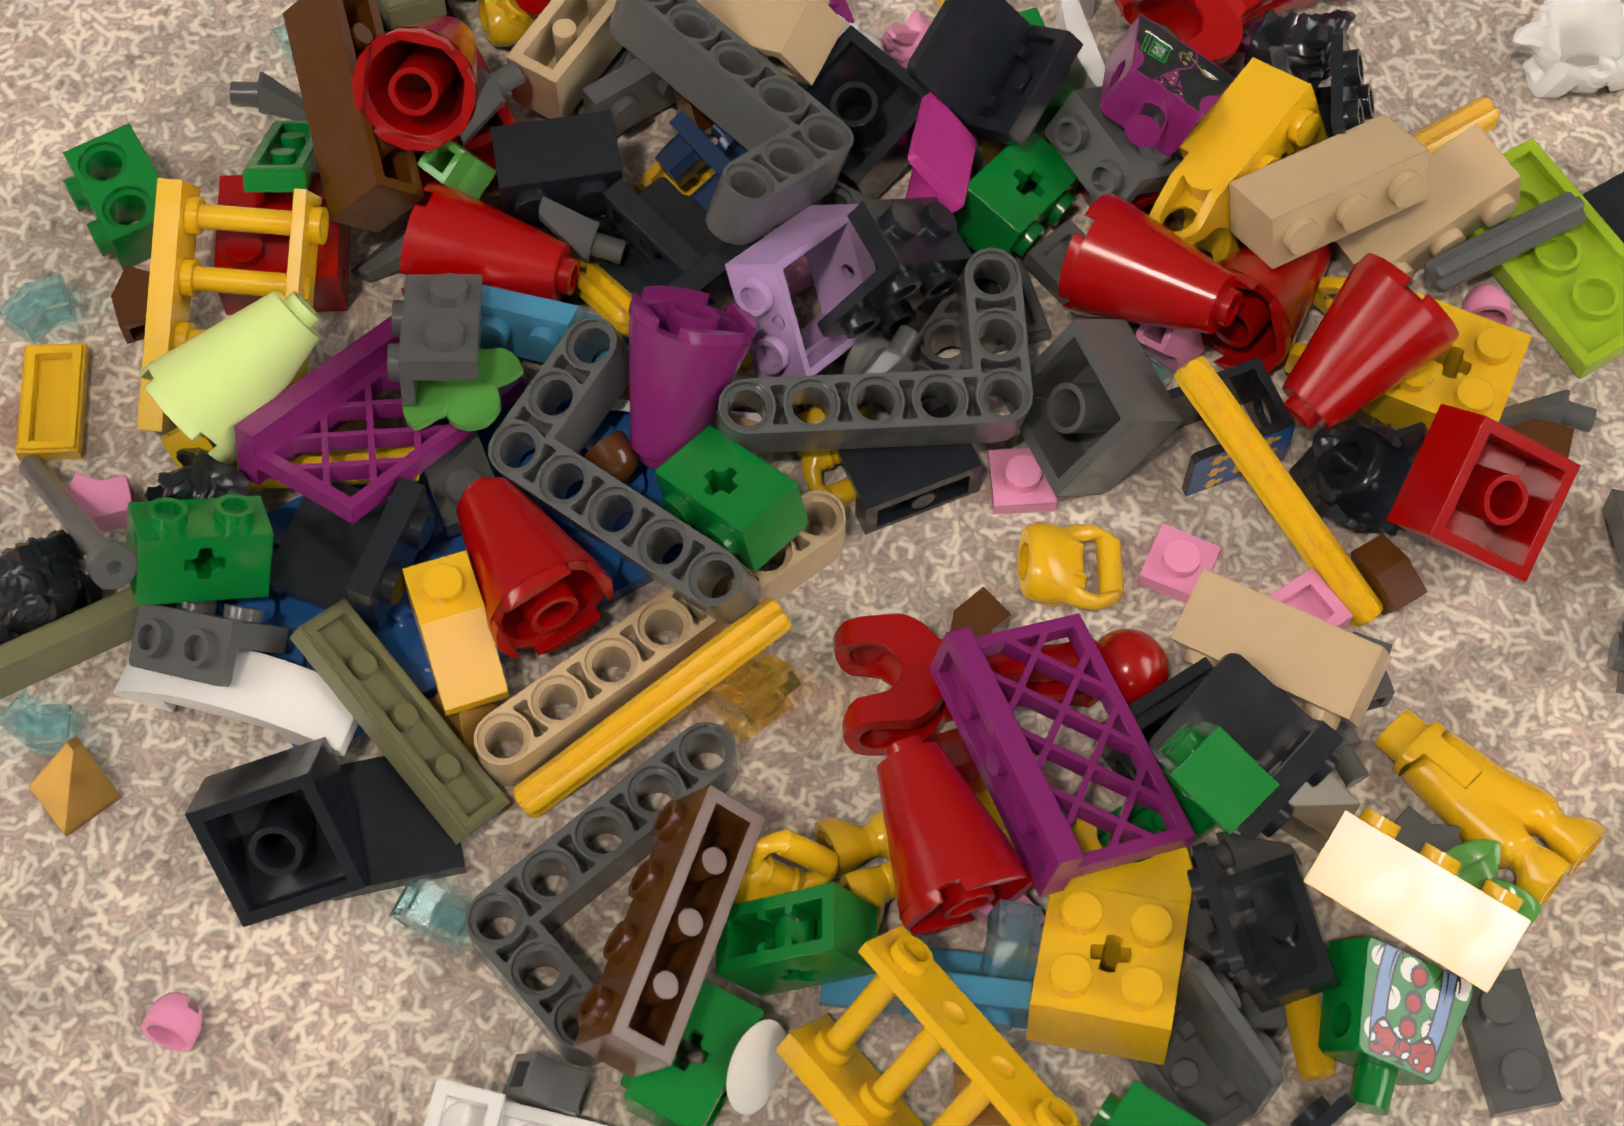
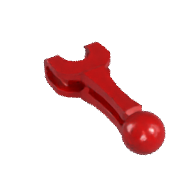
[1114,0,1353,68]
[833,613,1169,756]

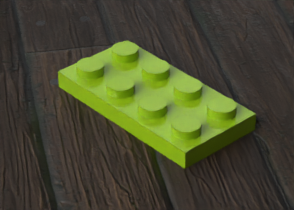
[1466,137,1624,379]

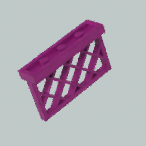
[234,315,525,524]
[929,613,1196,897]

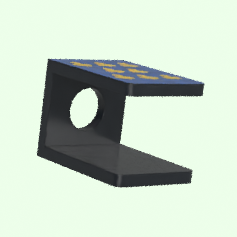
[1167,357,1296,497]

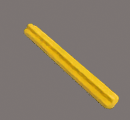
[1174,356,1383,627]
[512,598,792,818]

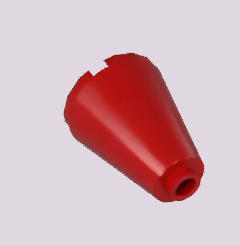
[352,16,478,151]
[400,181,580,302]
[1058,193,1243,334]
[1201,244,1332,373]
[1282,253,1459,430]
[456,477,614,658]
[876,736,1033,936]

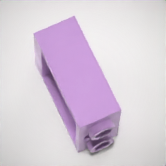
[725,204,876,378]

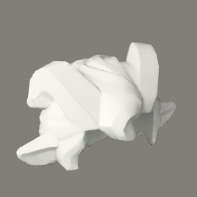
[1512,0,1624,98]

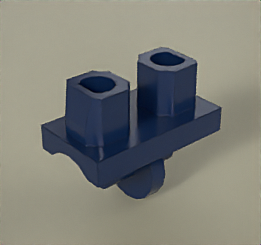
[655,111,748,212]

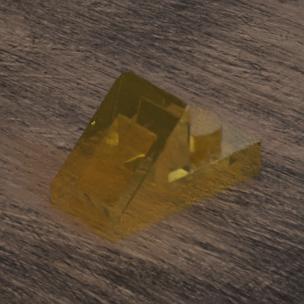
[700,651,802,744]

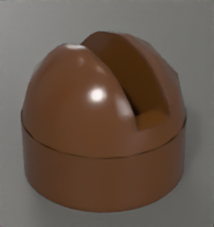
[584,430,638,483]

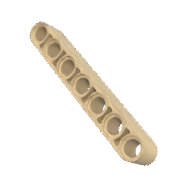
[474,490,846,787]

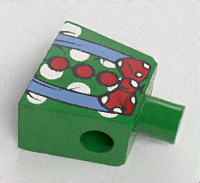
[1318,937,1475,1116]

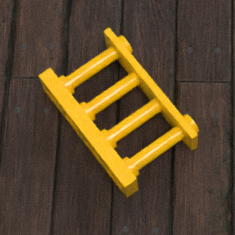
[137,178,329,433]
[775,925,1082,1126]

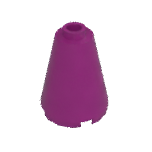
[629,286,758,469]

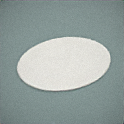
[726,1019,786,1115]

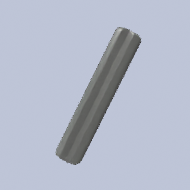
[1423,192,1586,293]

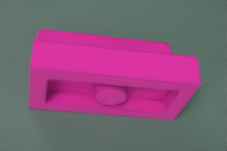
[905,92,977,213]

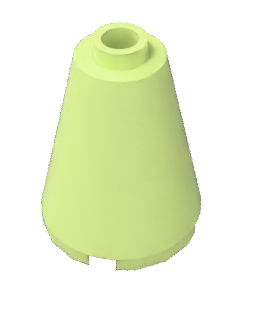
[139,290,321,465]

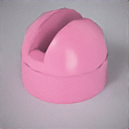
[1461,284,1513,327]
[141,992,203,1052]

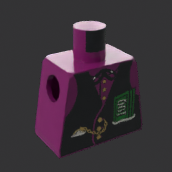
[1100,13,1235,156]

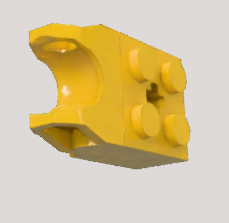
[1150,57,1328,262]
[1284,277,1532,430]
[1026,818,1193,1065]

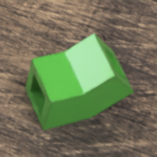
[417,140,497,199]

